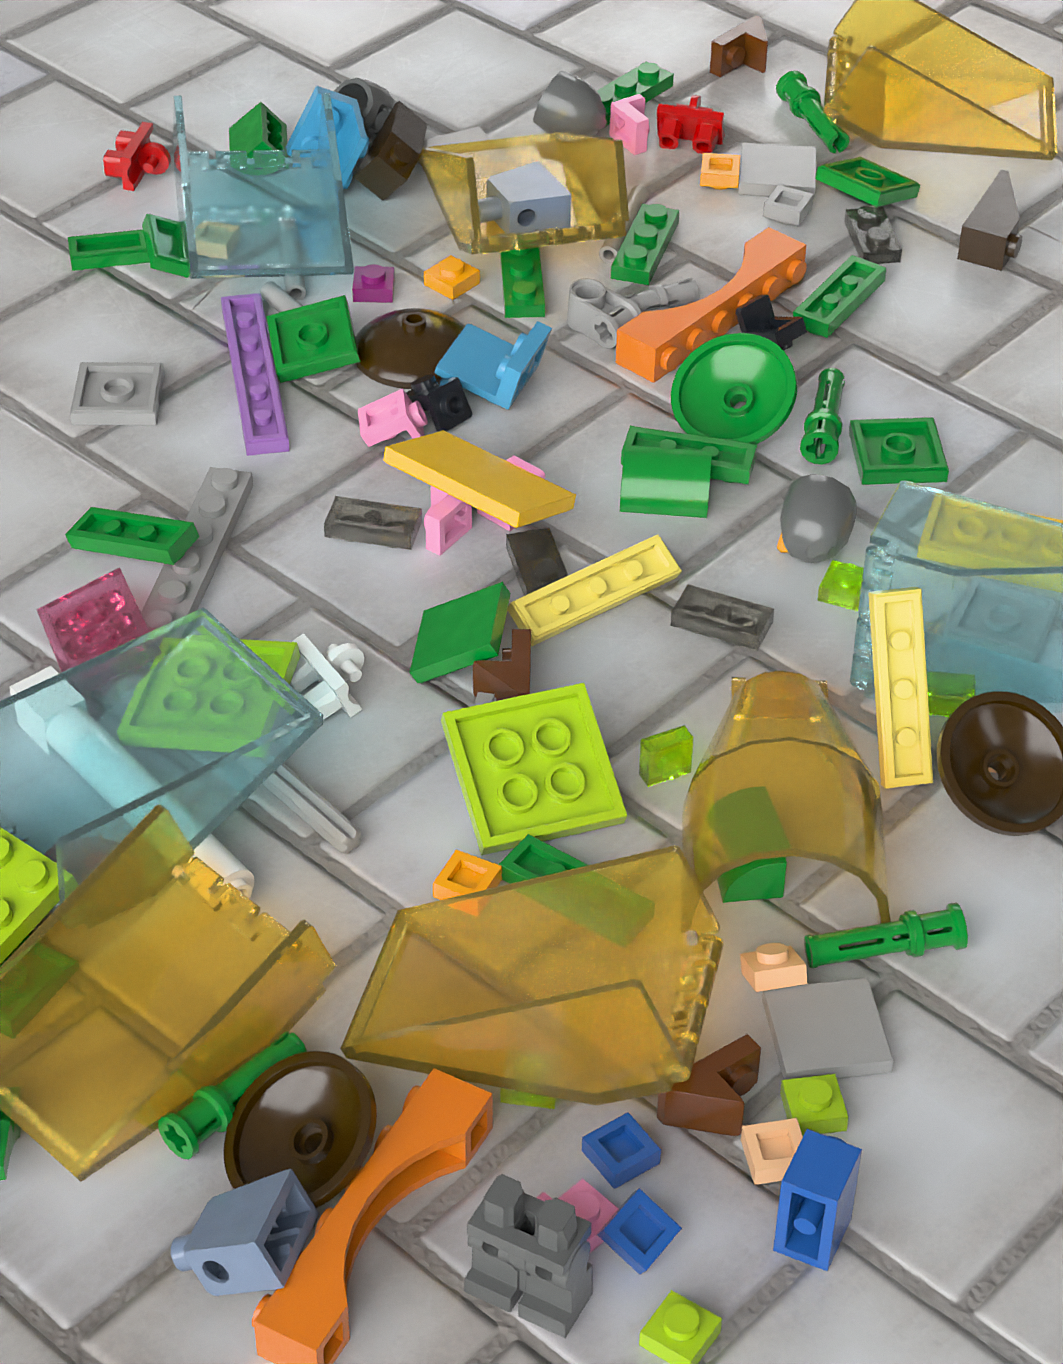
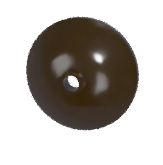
[355,308,465,389]
[937,691,1063,836]
[223,1051,377,1208]

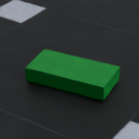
[142,214,193,278]
[68,229,149,271]

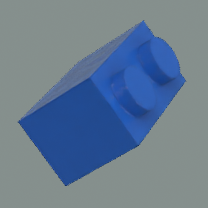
[773,1129,862,1271]

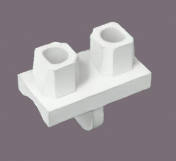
[290,633,365,722]

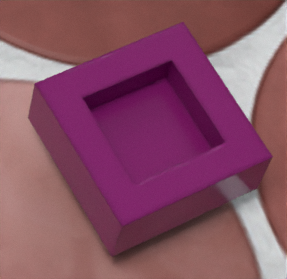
[352,264,395,303]

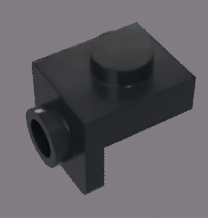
[736,295,807,350]
[406,374,472,432]

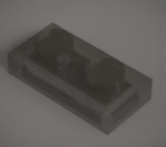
[844,205,902,264]
[324,496,422,550]
[506,528,568,596]
[670,584,774,651]

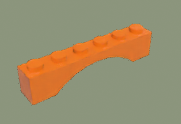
[616,227,807,383]
[252,1068,493,1364]

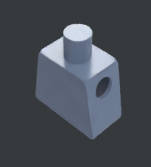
[472,161,571,237]
[171,1169,319,1296]

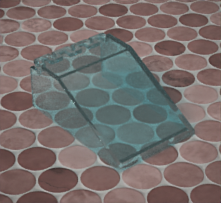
[173,93,354,279]
[850,480,1063,717]
[0,607,323,926]

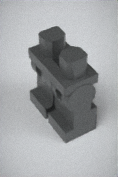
[464,1174,593,1338]

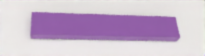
[221,293,289,456]

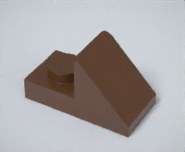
[710,15,768,78]
[473,629,531,701]
[657,1034,761,1136]

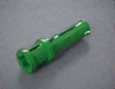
[776,71,850,154]
[800,368,845,464]
[804,902,968,968]
[158,1031,307,1160]

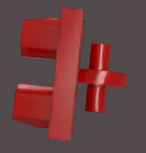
[656,95,725,154]
[103,122,171,191]

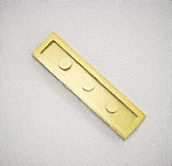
[507,534,682,647]
[868,587,933,789]

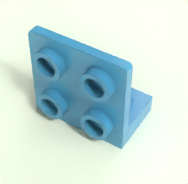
[286,85,369,200]
[435,321,552,410]

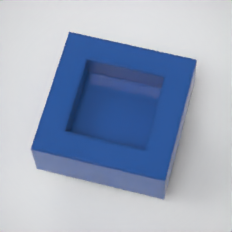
[582,1112,661,1189]
[597,1188,682,1275]

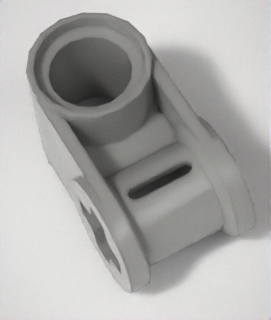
[567,278,642,349]

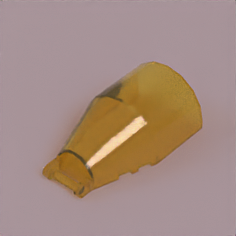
[681,670,891,931]

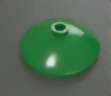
[671,333,797,444]

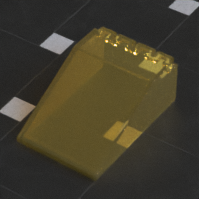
[823,0,1057,160]
[419,131,629,255]
[0,804,336,1182]
[340,846,724,1106]

